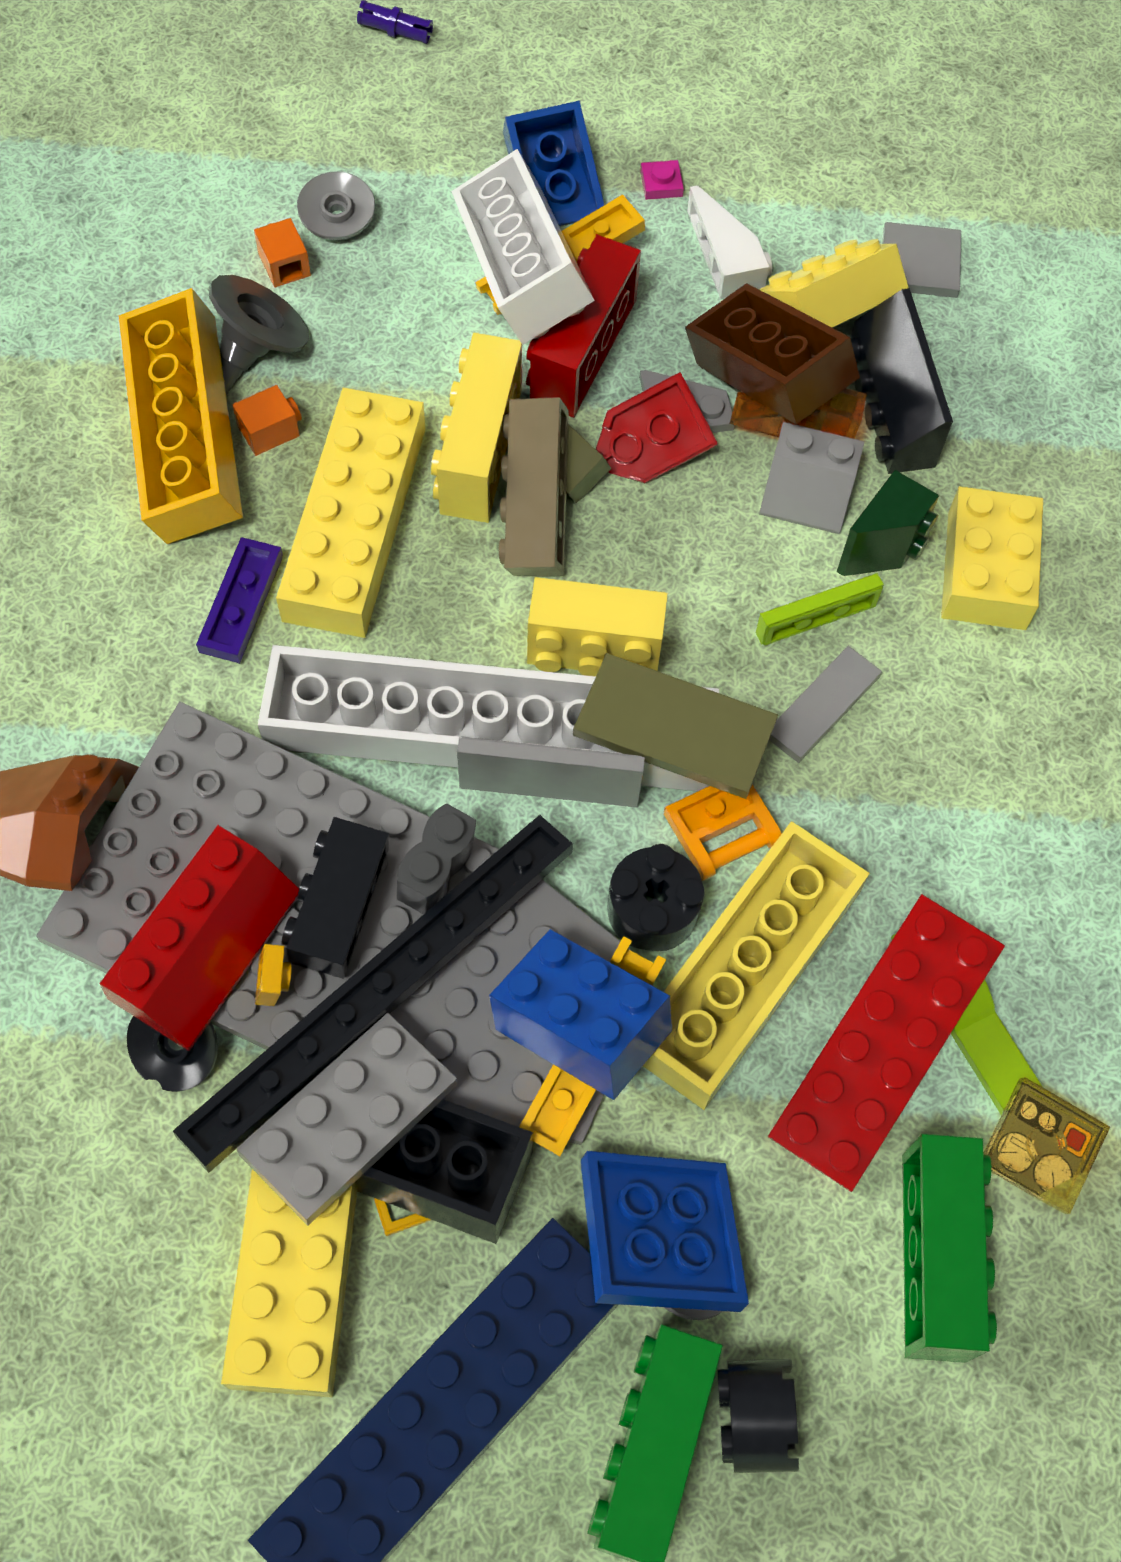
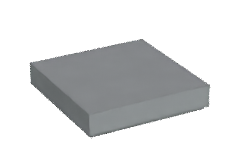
[882,222,961,298]

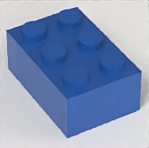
[489,929,672,1100]

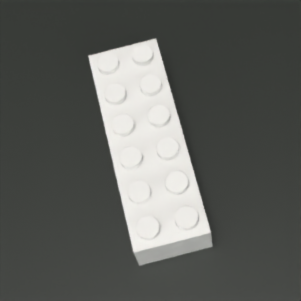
[451,149,595,345]

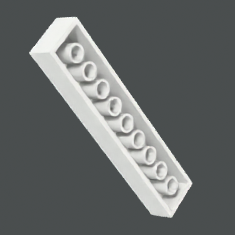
[258,645,719,791]

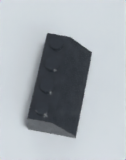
[850,288,953,474]

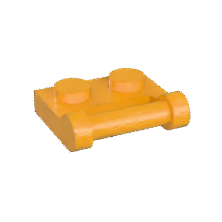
[664,784,782,881]

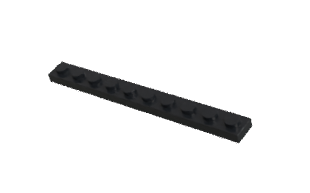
[173,815,573,1173]

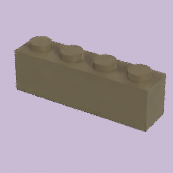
[499,397,569,576]

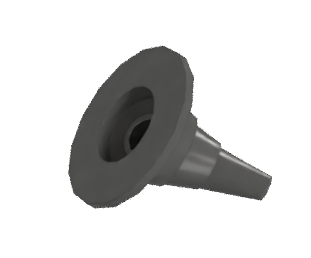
[209,275,309,395]

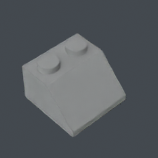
[759,422,864,535]

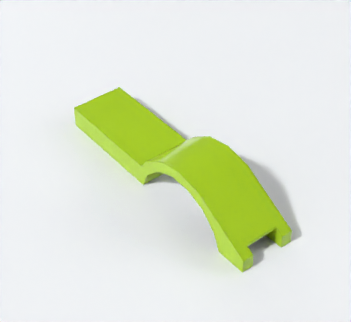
[891,934,1048,1118]

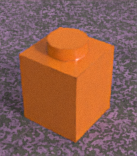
[254,218,311,288]
[232,385,302,456]

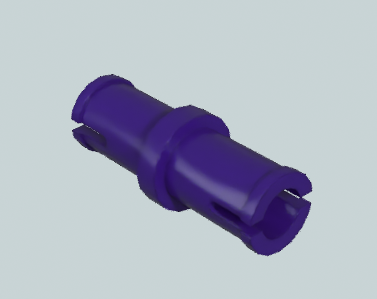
[357,0,433,44]

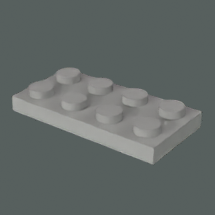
[237,1013,457,1226]

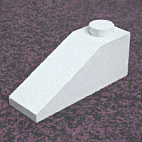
[687,185,772,299]

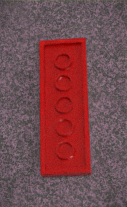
[768,894,1005,1192]

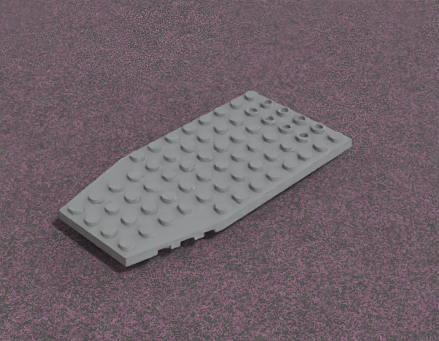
[36,701,634,1145]

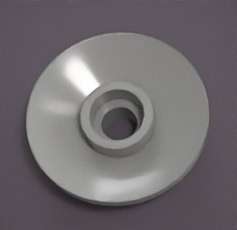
[297,171,375,240]

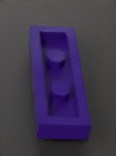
[196,537,283,664]

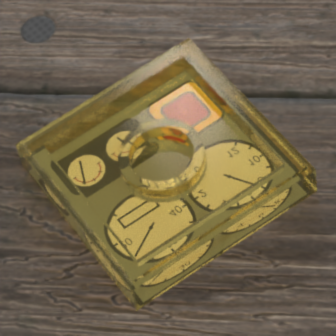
[983,1077,1110,1214]

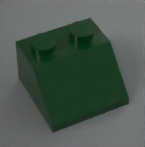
[837,470,939,576]

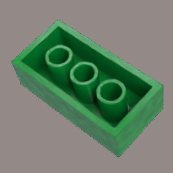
[902,1134,997,1363]
[587,1325,723,1562]

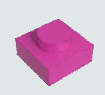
[640,160,684,200]

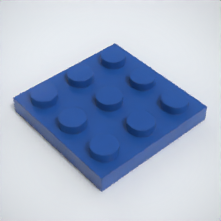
[580,1151,749,1312]

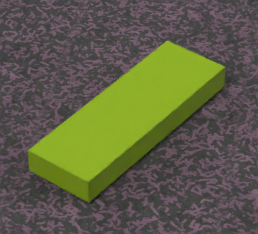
[755,573,884,646]

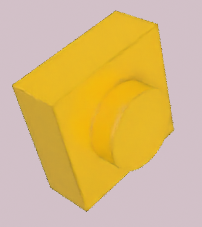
[255,944,291,1006]

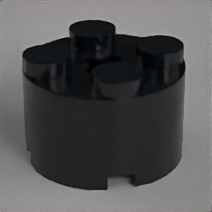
[607,844,704,951]
[718,1359,799,1473]

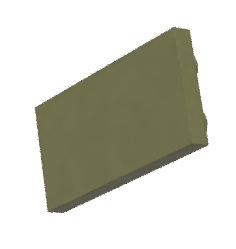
[573,653,778,799]

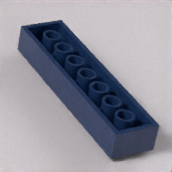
[248,1218,618,1562]

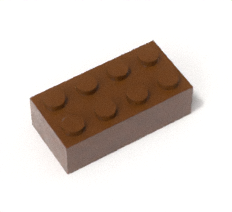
[685,283,860,424]

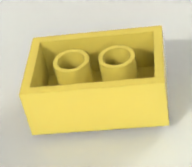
[759,239,909,328]
[941,486,1043,630]
[527,577,668,676]

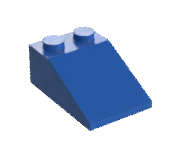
[503,100,604,226]

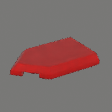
[596,372,718,484]

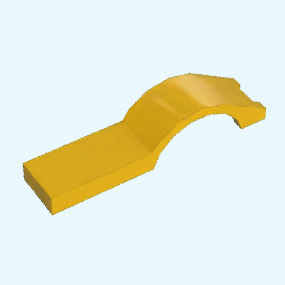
[475,194,645,315]
[519,936,666,1156]

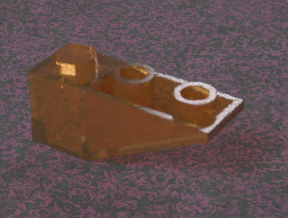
[729,388,867,439]

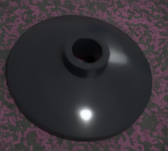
[127,1016,218,1092]

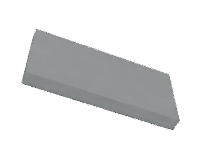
[457,737,645,808]

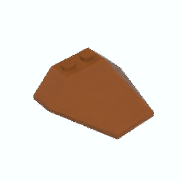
[0,755,139,891]

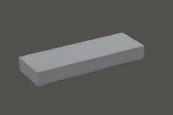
[769,645,882,763]

